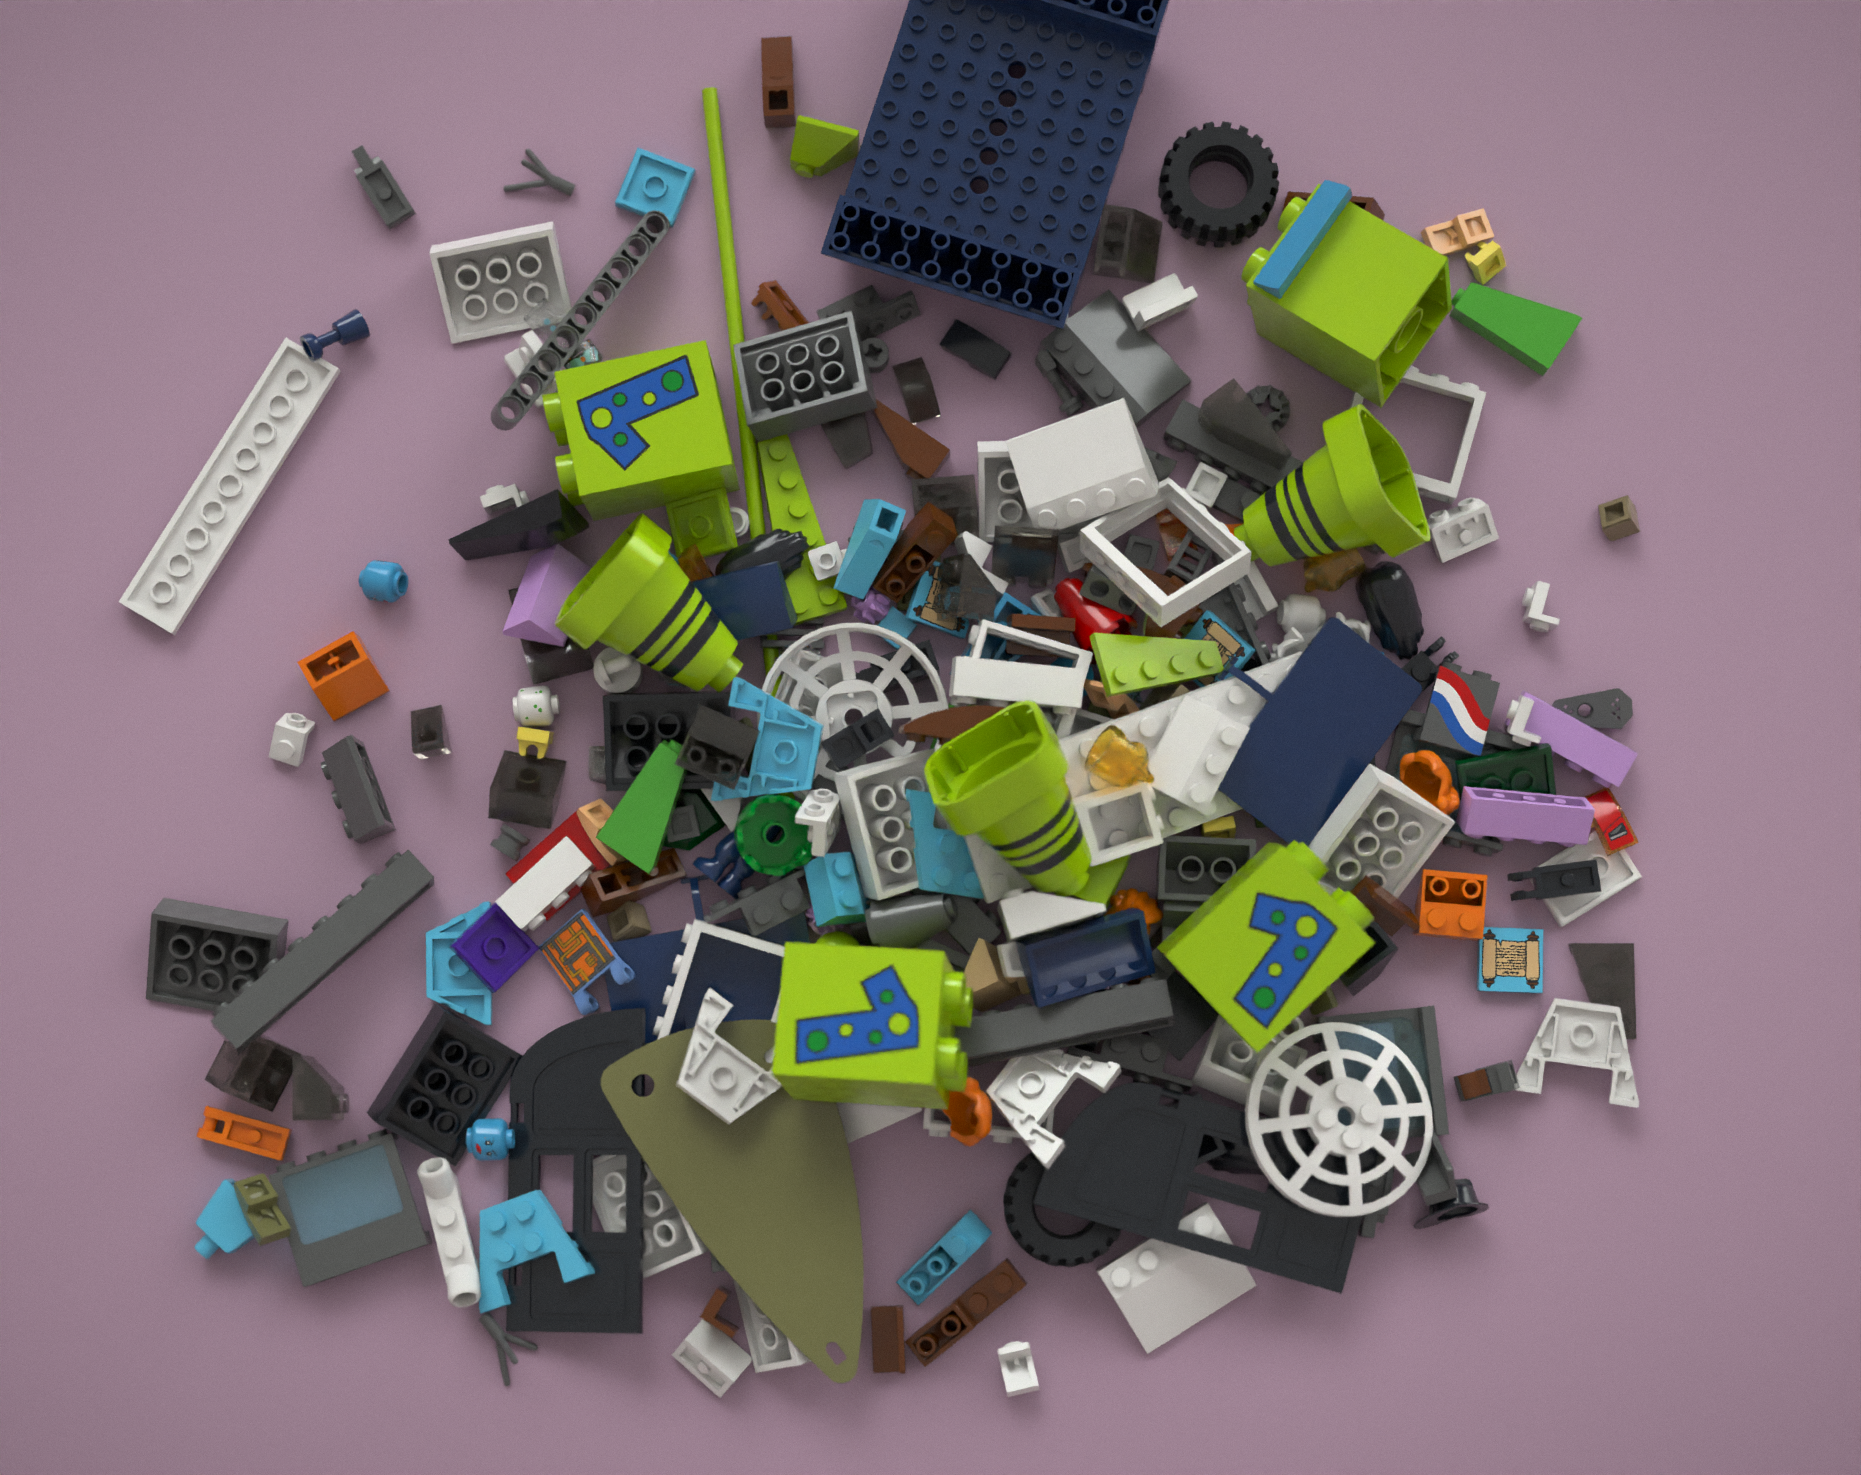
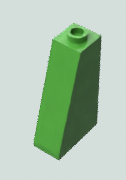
[1449,282,1582,376]
[596,740,691,874]

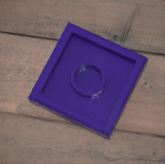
[449,902,539,993]

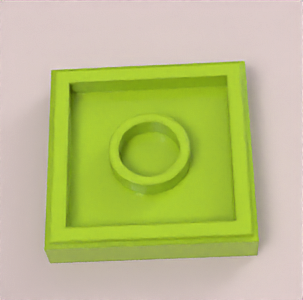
[665,487,738,564]

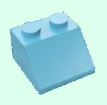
[804,852,870,927]

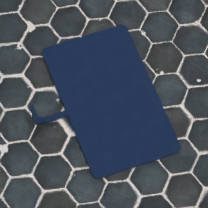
[1217,617,1422,846]
[605,875,810,1045]

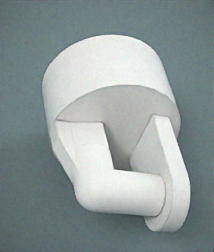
[593,647,643,694]

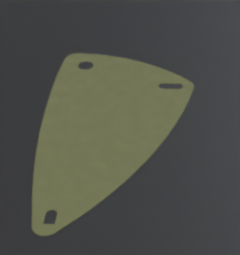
[601,1019,864,1383]

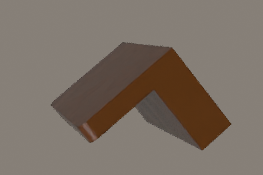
[1005,614,1076,658]
[1350,875,1420,937]
[699,1286,740,1338]
[871,1305,906,1374]

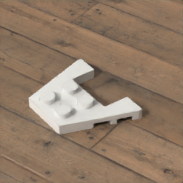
[676,988,782,1125]
[1516,998,1639,1108]
[986,1049,1122,1169]

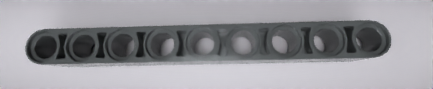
[490,210,669,431]

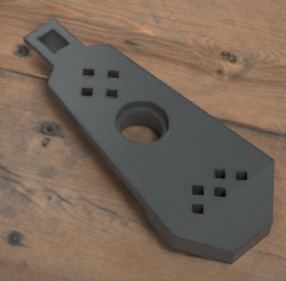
[1552,688,1633,729]

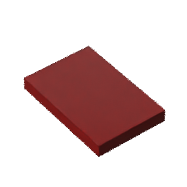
[505,811,611,921]

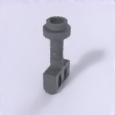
[1035,350,1083,416]

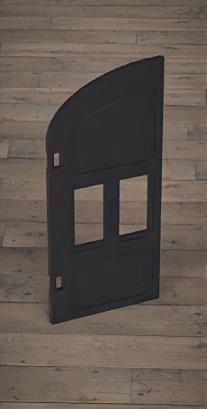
[506,1008,645,1334]
[1033,1082,1379,1294]

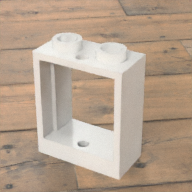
[1073,778,1164,867]

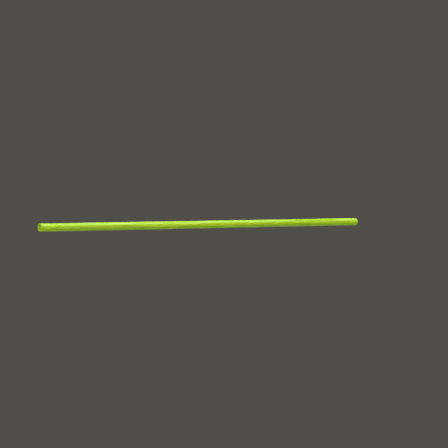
[702,87,795,800]

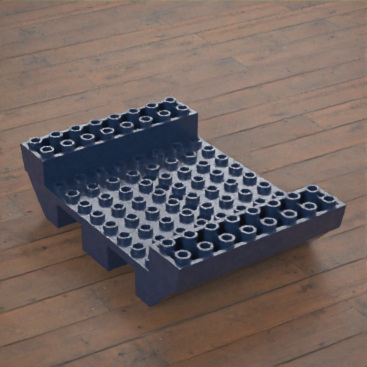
[821,0,1170,330]

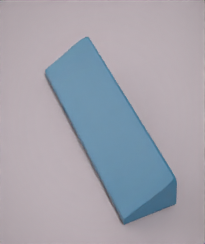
[1253,180,1352,299]

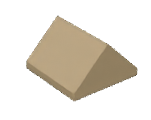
[964,938,1022,1012]

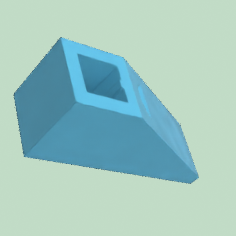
[833,499,906,600]
[896,1209,993,1306]

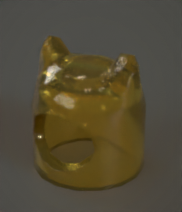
[1303,548,1366,593]
[1085,725,1154,788]

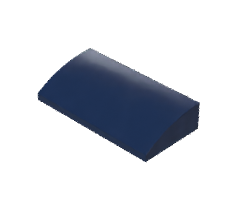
[691,561,798,641]
[1016,907,1156,1008]

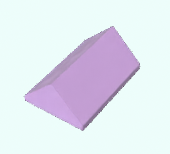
[502,544,591,647]

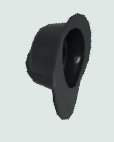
[1413,1179,1489,1229]

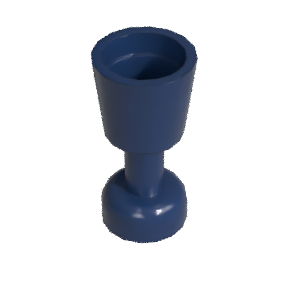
[300,309,370,362]

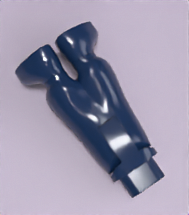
[692,825,781,899]

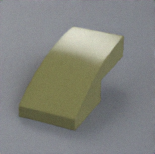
[234,1173,291,1246]

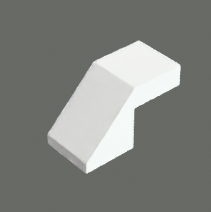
[954,531,1009,599]

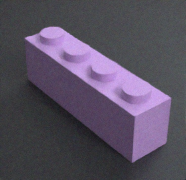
[1504,690,1638,788]
[1456,786,1595,847]

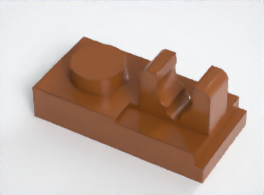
[751,280,809,331]

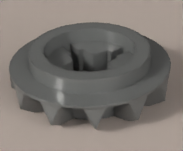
[1240,385,1290,435]

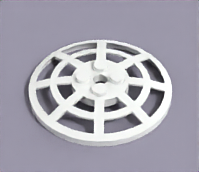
[757,623,949,814]
[1245,1022,1433,1217]

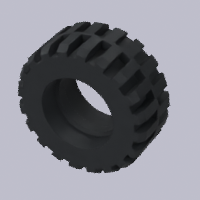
[1158,121,1279,248]
[1003,1152,1121,1267]

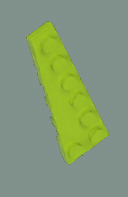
[757,434,848,626]

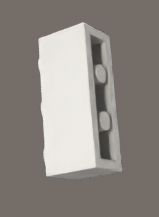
[495,836,596,931]

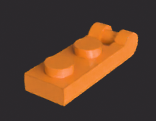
[196,1105,292,1161]

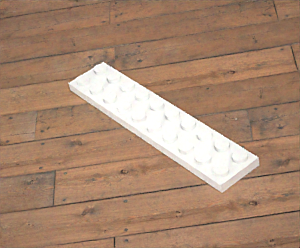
[119,338,341,635]

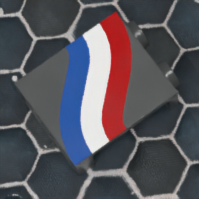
[1412,662,1500,757]

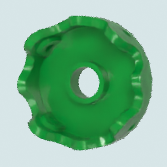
[734,794,813,876]

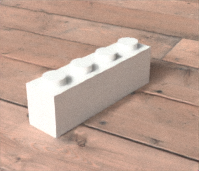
[949,656,1085,715]

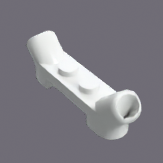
[417,1157,481,1307]

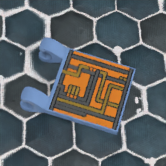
[538,908,635,1015]

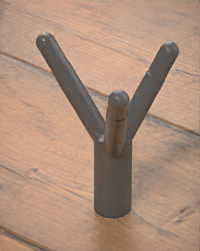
[504,148,576,196]
[479,1312,538,1386]

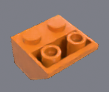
[298,631,390,722]
[1413,869,1487,941]

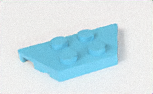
[426,902,492,1025]

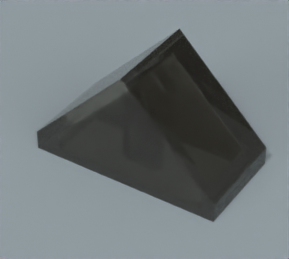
[892,357,941,424]
[411,705,452,759]

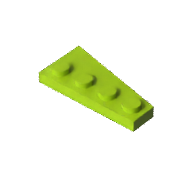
[1089,633,1224,697]

